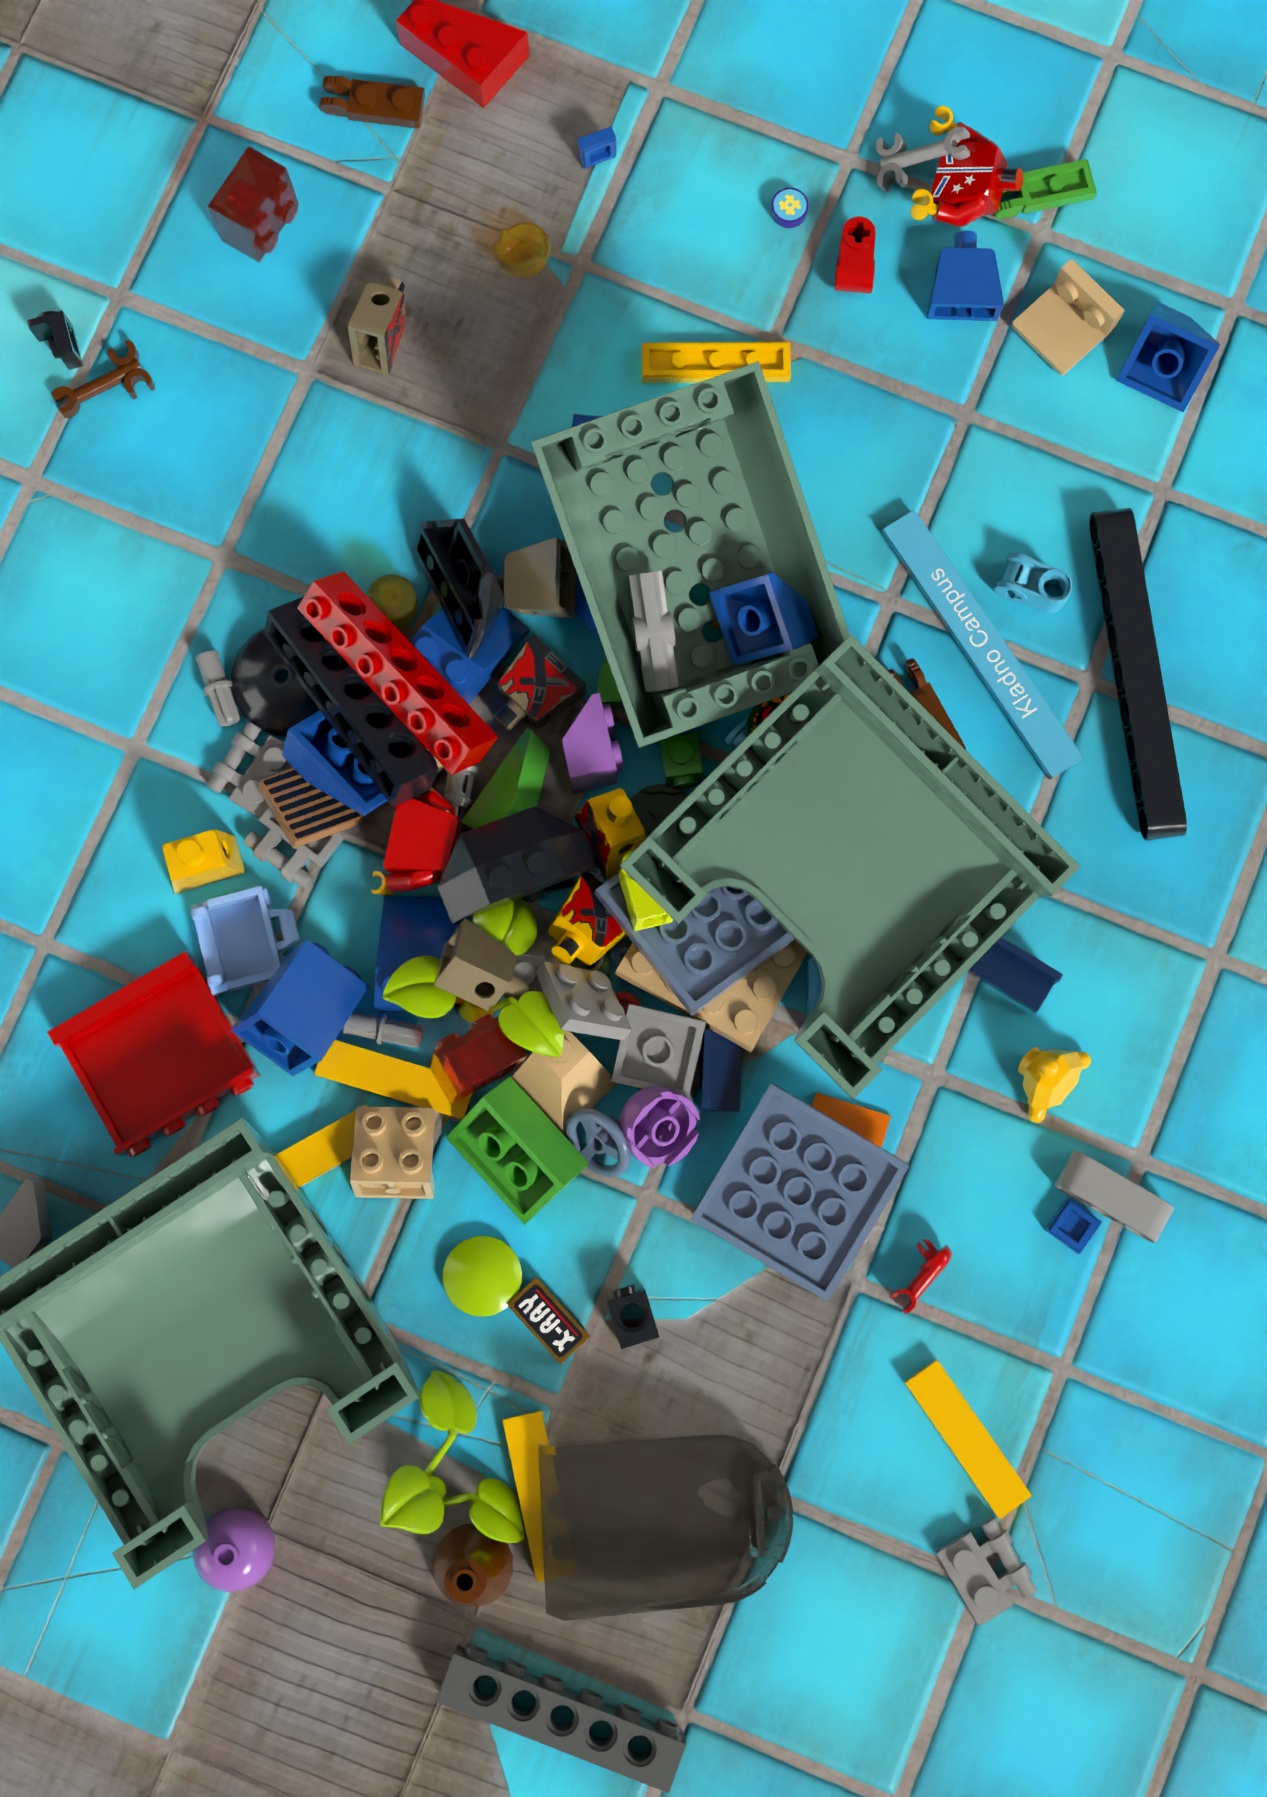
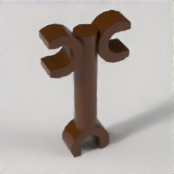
[51,340,155,418]

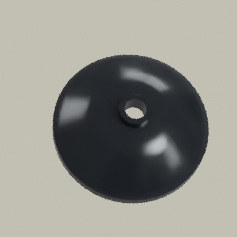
[231,628,320,737]

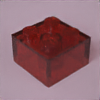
[207,146,299,262]
[428,1013,528,1105]

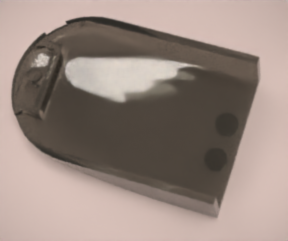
[538,1434,793,1621]

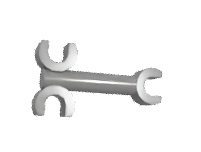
[876,126,970,193]

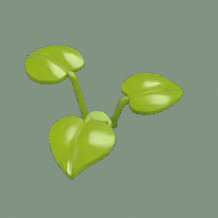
[382,898,565,1057]
[380,1371,526,1543]

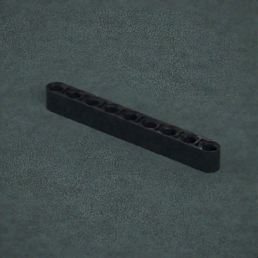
[1089,508,1187,841]

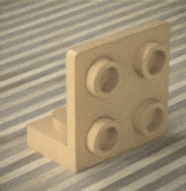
[1012,258,1125,376]
[350,1106,435,1199]

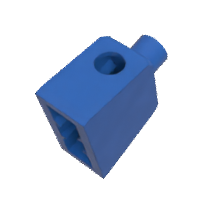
[927,230,1003,321]

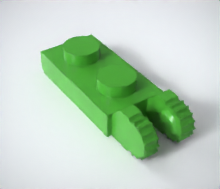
[994,159,1097,219]

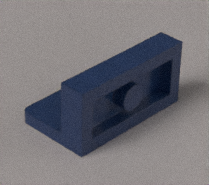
[968,937,1063,1013]
[700,1029,742,1112]

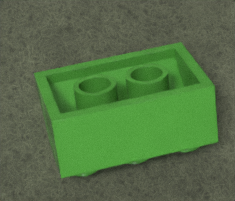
[446,1077,590,1225]

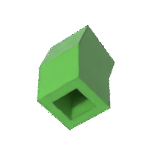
[597,656,622,707]

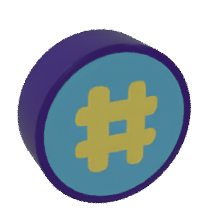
[771,188,808,228]

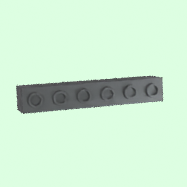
[436,1644,686,1793]

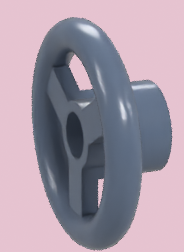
[565,1108,631,1177]

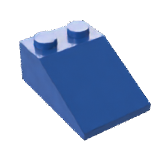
[410,608,530,705]
[282,710,400,816]
[374,896,461,1014]

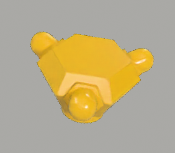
[1018,1047,1091,1123]

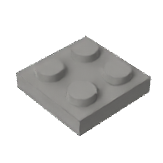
[535,961,632,1040]
[611,1003,706,1099]

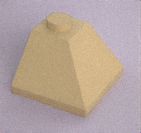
[511,1031,617,1136]

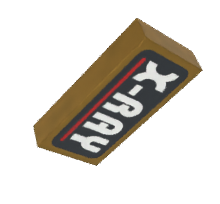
[507,1277,590,1364]

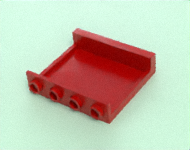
[47,951,261,1158]

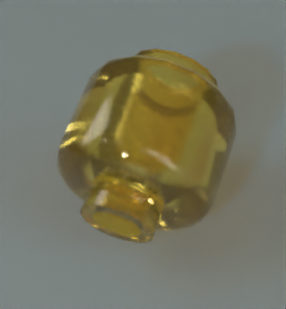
[367,574,418,629]

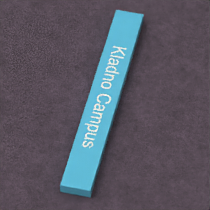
[882,509,1084,780]

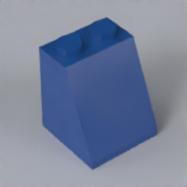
[230,939,369,1076]

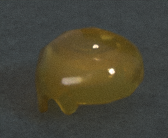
[492,222,552,278]

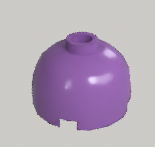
[619,1086,700,1168]
[192,1507,276,1592]

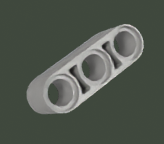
[1054,1151,1175,1244]

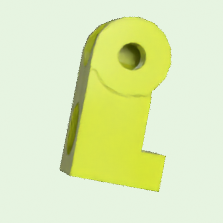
[619,849,673,931]

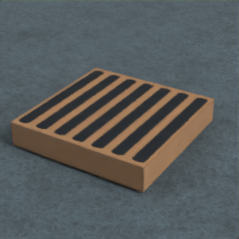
[258,768,364,849]

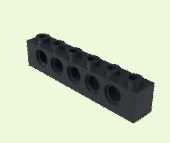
[264,596,439,807]

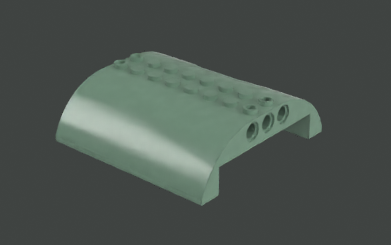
[620,634,1081,1099]
[0,1118,420,1589]

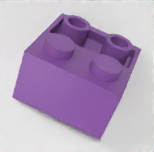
[562,693,623,794]

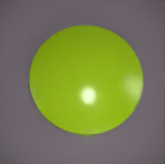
[443,1236,523,1317]

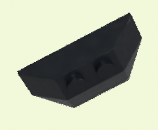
[412,518,505,658]
[438,806,599,924]

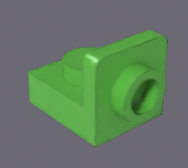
[659,732,704,789]

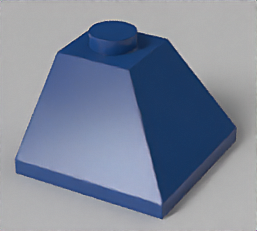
[1116,301,1220,413]
[709,572,819,666]

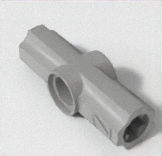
[628,570,679,692]

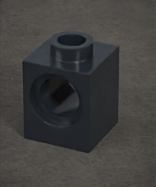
[607,1284,660,1349]

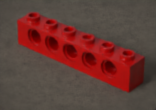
[297,571,498,775]

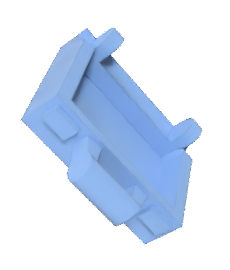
[190,886,300,996]

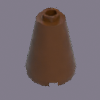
[432,1524,513,1608]

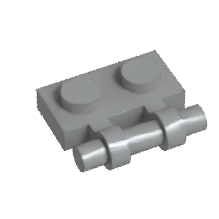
[207,722,293,819]
[244,807,345,889]
[935,1517,1037,1626]

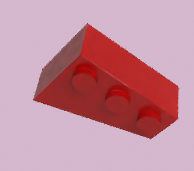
[396,0,530,108]

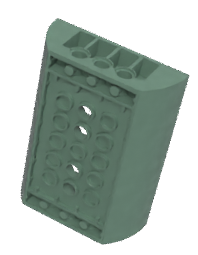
[531,361,850,748]

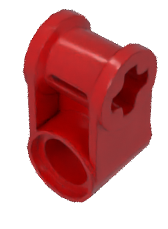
[834,216,876,294]

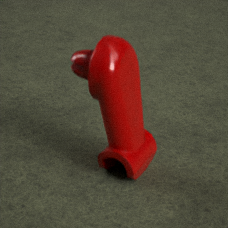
[889,1239,952,1314]

